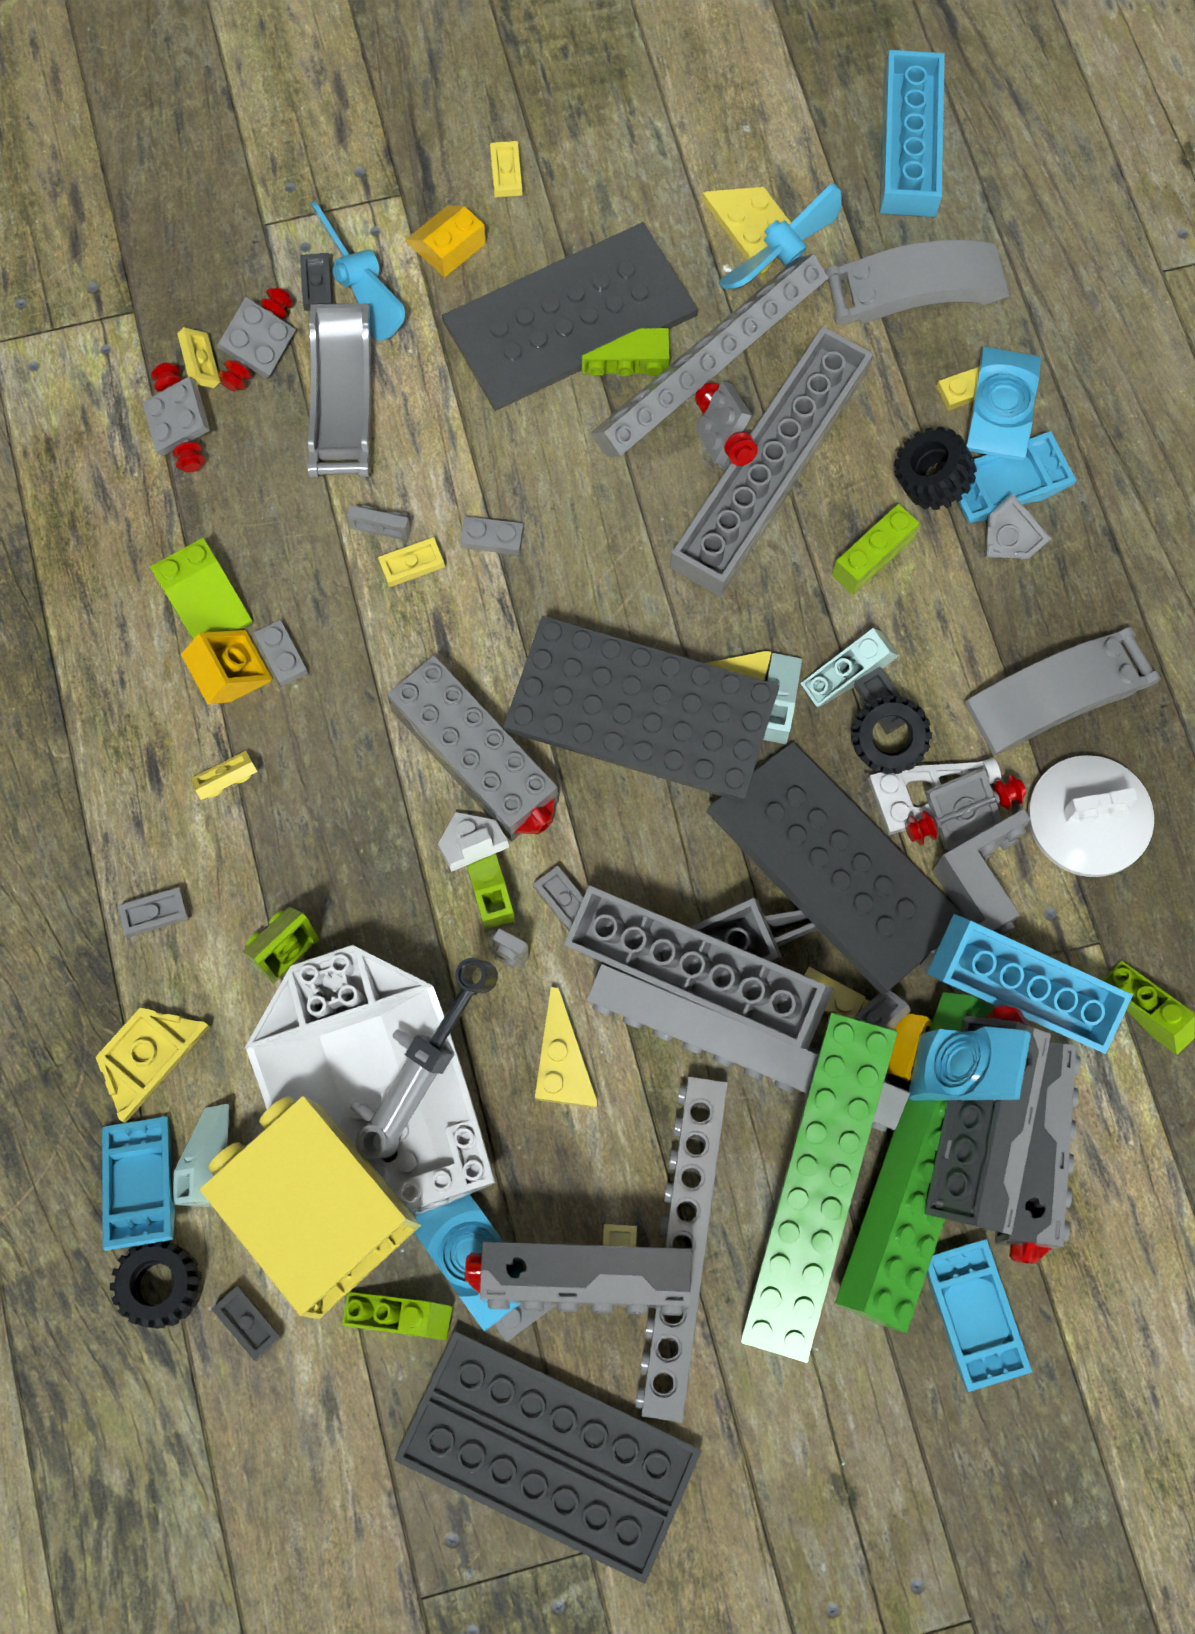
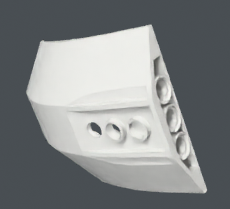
[244,945,496,1216]

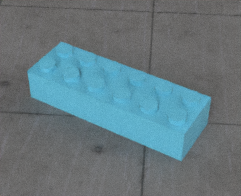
[880,50,945,217]
[927,914,1133,1054]

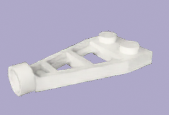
[868,758,1001,836]

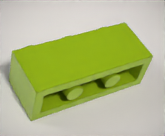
[832,504,920,595]

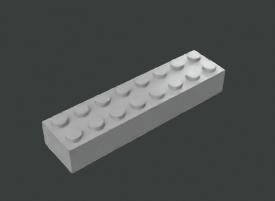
[564,885,833,1050]

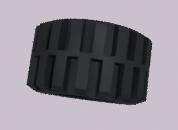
[894,427,977,510]
[851,695,932,774]
[110,1241,203,1329]

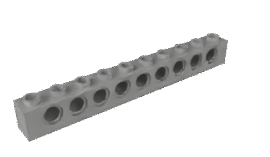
[590,254,828,457]
[635,1077,727,1423]

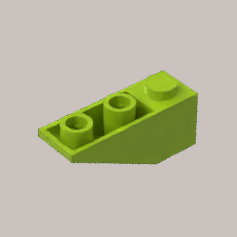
[582,328,669,376]
[466,853,515,930]
[1101,961,1195,1055]
[341,1292,452,1341]

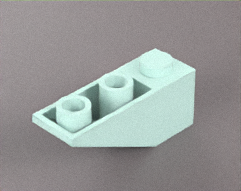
[800,628,899,708]
[764,653,802,744]
[173,1104,230,1207]

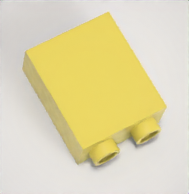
[199,1096,422,1319]

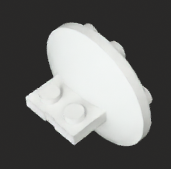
[1028,756,1154,877]

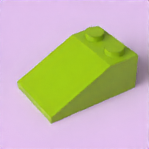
[150,538,253,640]
[243,906,320,984]

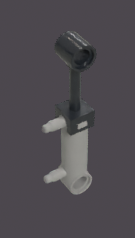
[350,958,498,1159]

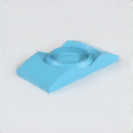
[966,346,1041,461]
[958,431,1077,524]
[908,1027,1031,1101]
[102,1116,175,1251]
[414,1194,526,1332]
[926,1239,1032,1392]

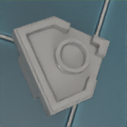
[985,494,1052,559]

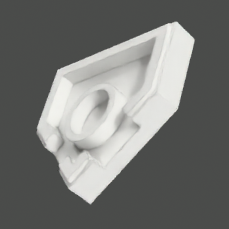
[438,812,509,872]

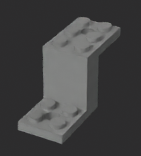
[920,809,1031,976]

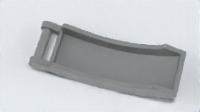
[825,240,1010,325]
[308,304,372,478]
[965,627,1162,755]

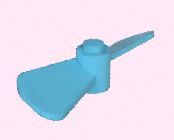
[718,184,842,289]
[310,201,405,341]

